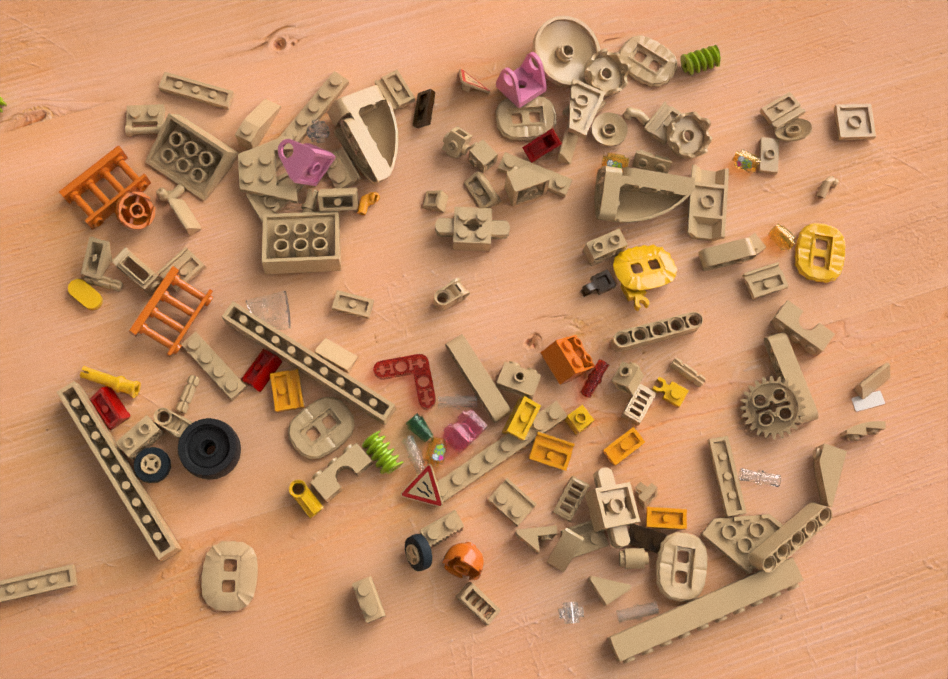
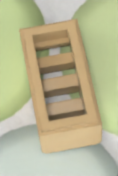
[621,384,656,426]
[553,476,590,522]
[456,582,501,626]

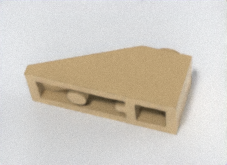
[235,99,281,149]
[812,443,847,508]

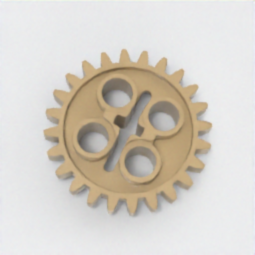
[740,376,806,439]

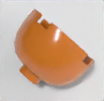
[115,191,156,230]
[442,542,484,580]

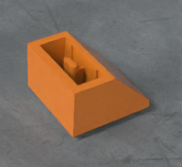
[540,335,595,385]

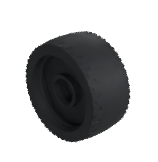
[178,418,241,480]

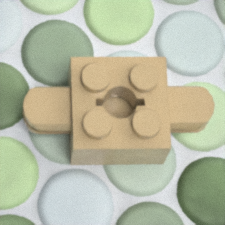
[435,207,510,251]
[585,468,640,548]

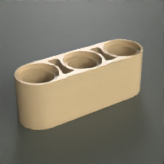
[698,238,756,271]

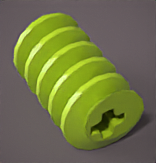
[680,45,721,75]
[362,430,404,474]

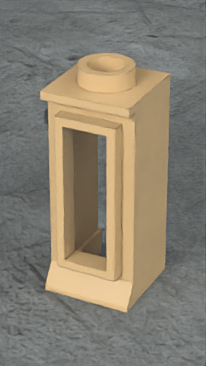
[112,247,162,295]

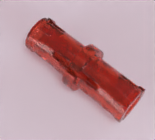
[580,359,609,398]

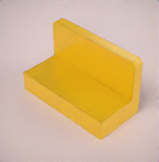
[502,396,541,440]

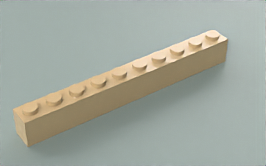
[222,301,396,425]
[57,381,182,561]
[607,558,804,664]

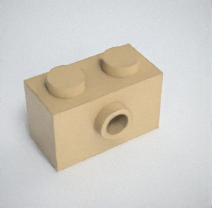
[496,361,541,400]

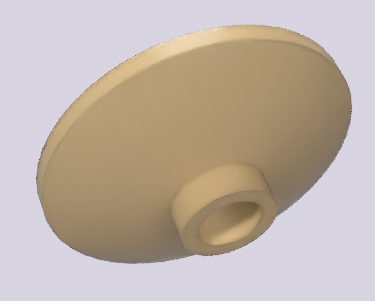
[591,112,628,146]
[775,118,812,142]

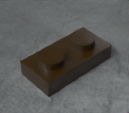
[413,89,435,128]
[628,524,667,554]

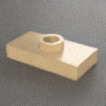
[758,137,779,175]

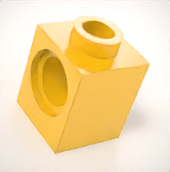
[565,405,594,435]

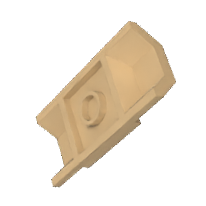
[687,165,729,241]

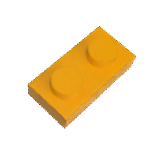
[603,427,645,466]
[646,507,687,530]

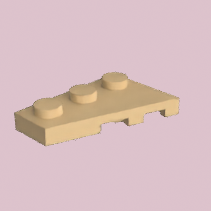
[568,78,605,139]
[246,172,304,223]

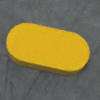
[68,279,103,310]

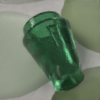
[406,413,434,442]

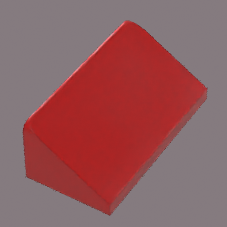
[241,348,282,392]
[90,386,131,430]

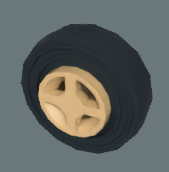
[134,447,171,483]
[405,534,432,571]

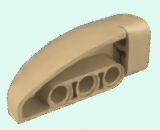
[327,85,398,185]

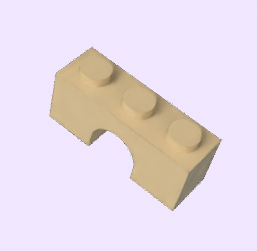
[770,300,835,356]
[311,443,373,503]

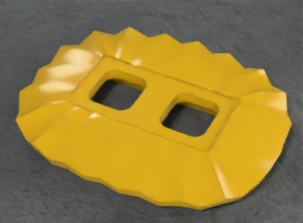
[794,223,846,283]
[613,244,677,291]

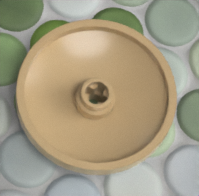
[532,16,600,87]

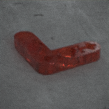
[373,354,436,410]

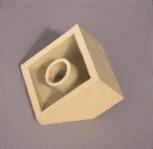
[504,166,550,206]

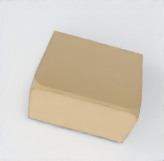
[422,190,448,212]

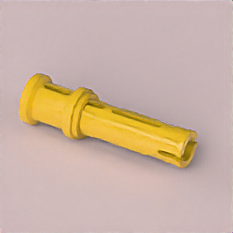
[80,366,141,398]

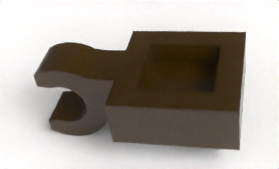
[581,269,616,297]

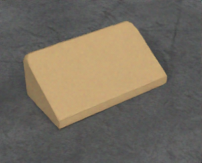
[557,123,578,164]
[464,171,501,208]
[168,198,202,236]
[314,338,358,373]
[853,363,890,399]

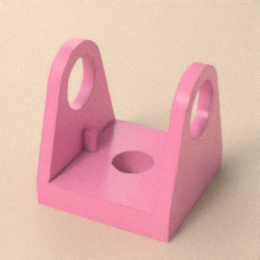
[496,52,547,108]
[278,139,336,186]

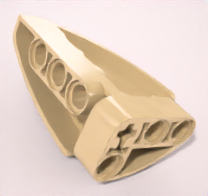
[594,166,695,223]

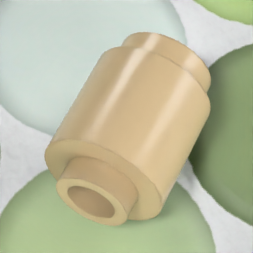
[619,548,649,569]

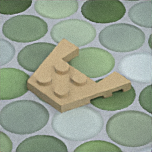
[238,134,298,203]

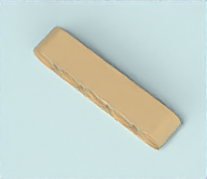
[611,312,703,352]
[764,332,819,425]
[445,334,511,423]
[749,502,833,573]

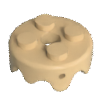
[584,48,631,97]
[666,112,712,159]

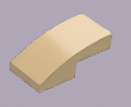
[840,421,886,441]
[547,528,584,572]

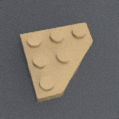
[700,514,783,574]

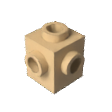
[442,126,472,158]

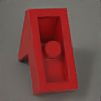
[522,128,562,163]

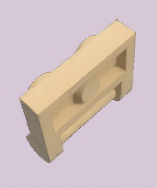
[125,104,165,137]

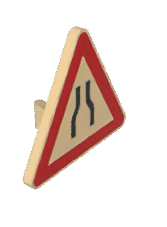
[459,68,491,94]
[401,464,443,507]

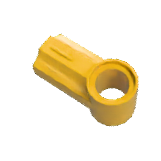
[289,480,324,519]

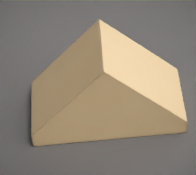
[81,237,112,279]
[588,576,631,605]

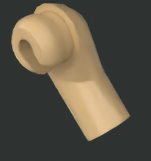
[623,107,650,126]
[816,176,839,199]
[156,184,186,201]

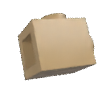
[469,139,498,173]
[612,361,644,395]

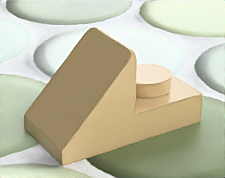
[515,525,558,554]

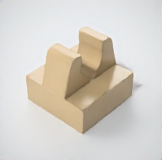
[635,482,658,508]

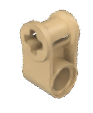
[434,278,470,311]
[154,408,193,438]

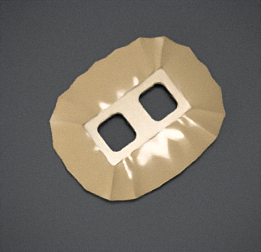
[618,35,677,87]
[496,96,556,141]
[288,397,355,460]
[655,532,708,602]
[201,541,258,611]

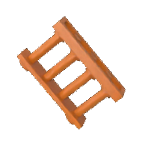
[59,145,151,230]
[129,266,214,357]

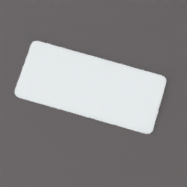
[852,391,885,411]

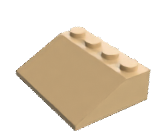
[145,113,238,201]
[262,211,341,274]

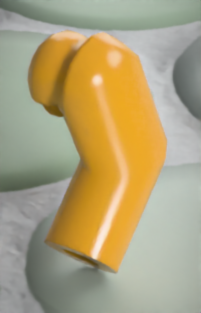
[357,192,380,215]

